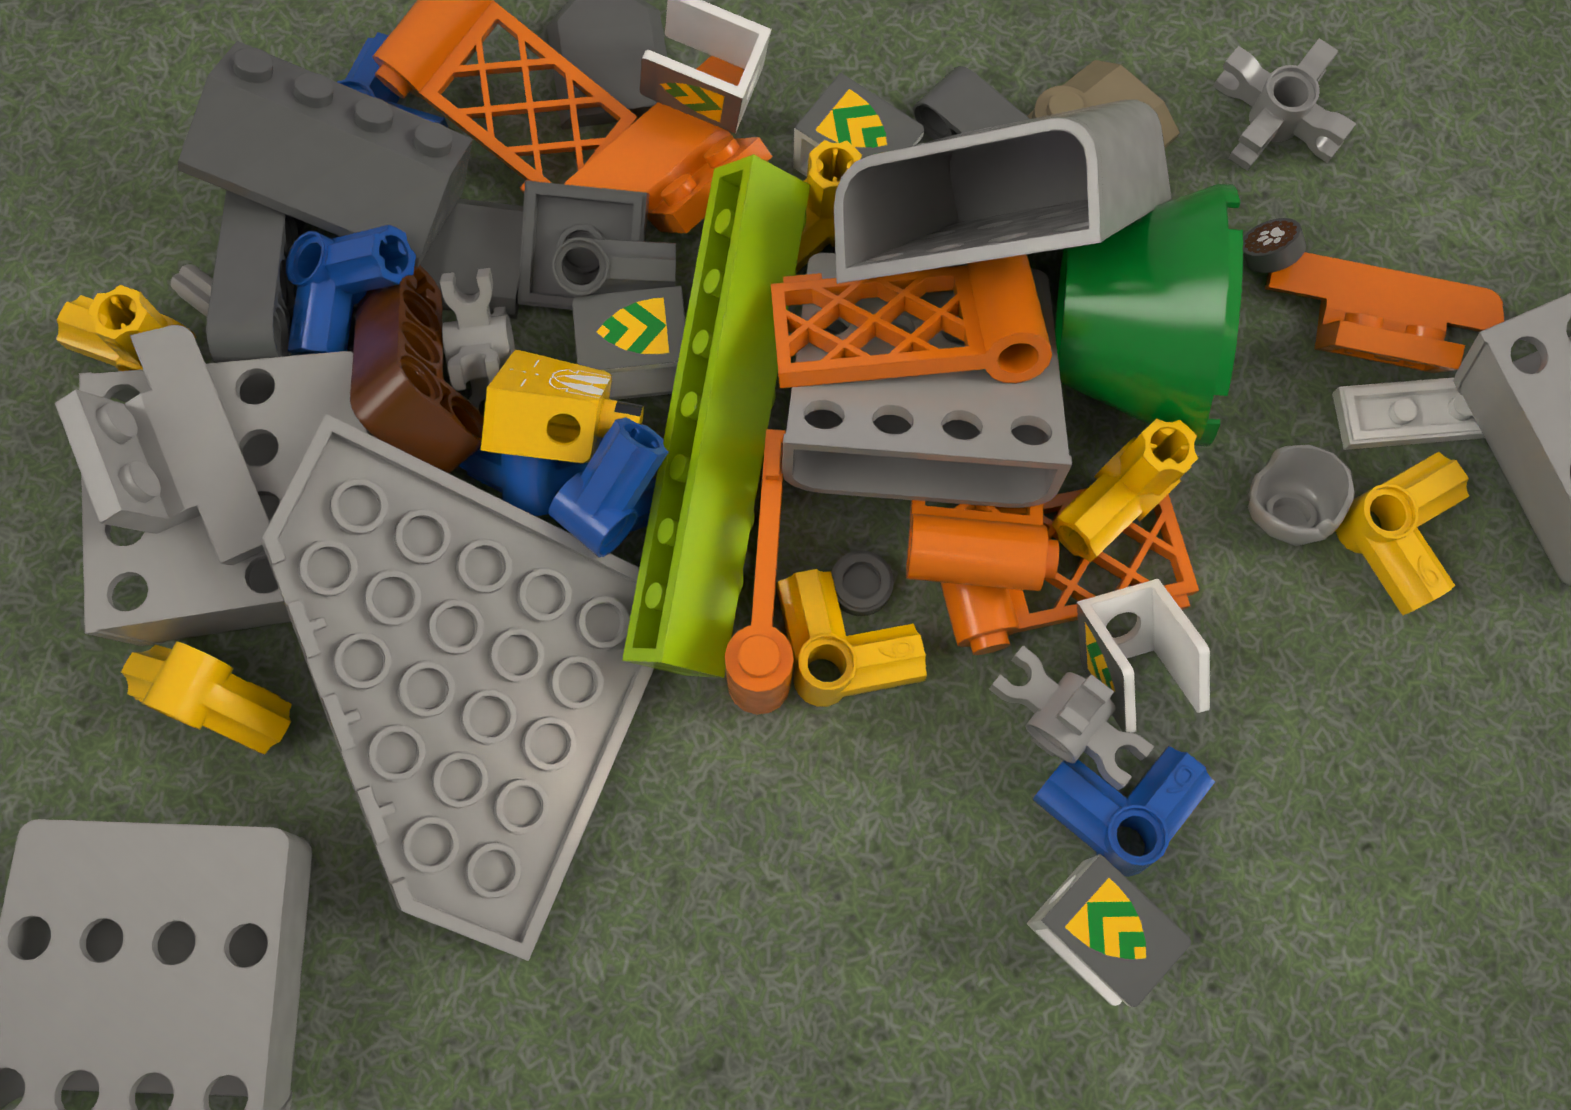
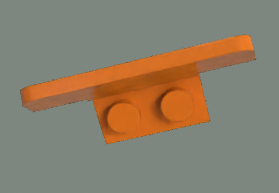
[565,56,773,234]
[1265,252,1504,373]

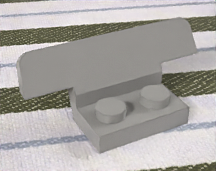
[55,325,270,565]

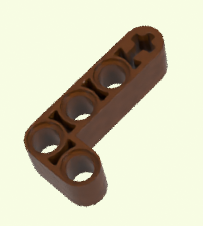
[350,265,484,474]

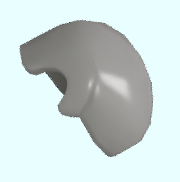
[1247,445,1355,546]

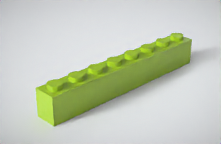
[622,154,810,678]

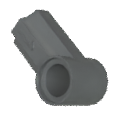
[552,237,676,295]

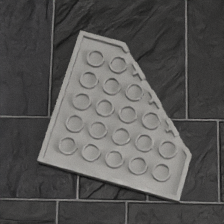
[261,413,654,961]

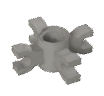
[1213,38,1356,171]
[440,268,515,416]
[989,646,1154,790]

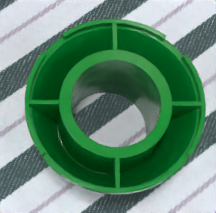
[1055,184,1243,447]

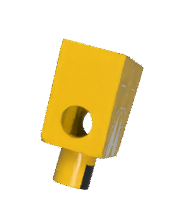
[481,350,644,463]

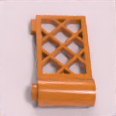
[373,0,637,193]
[771,254,1052,388]
[725,429,794,715]
[940,488,1199,655]
[906,500,1059,591]

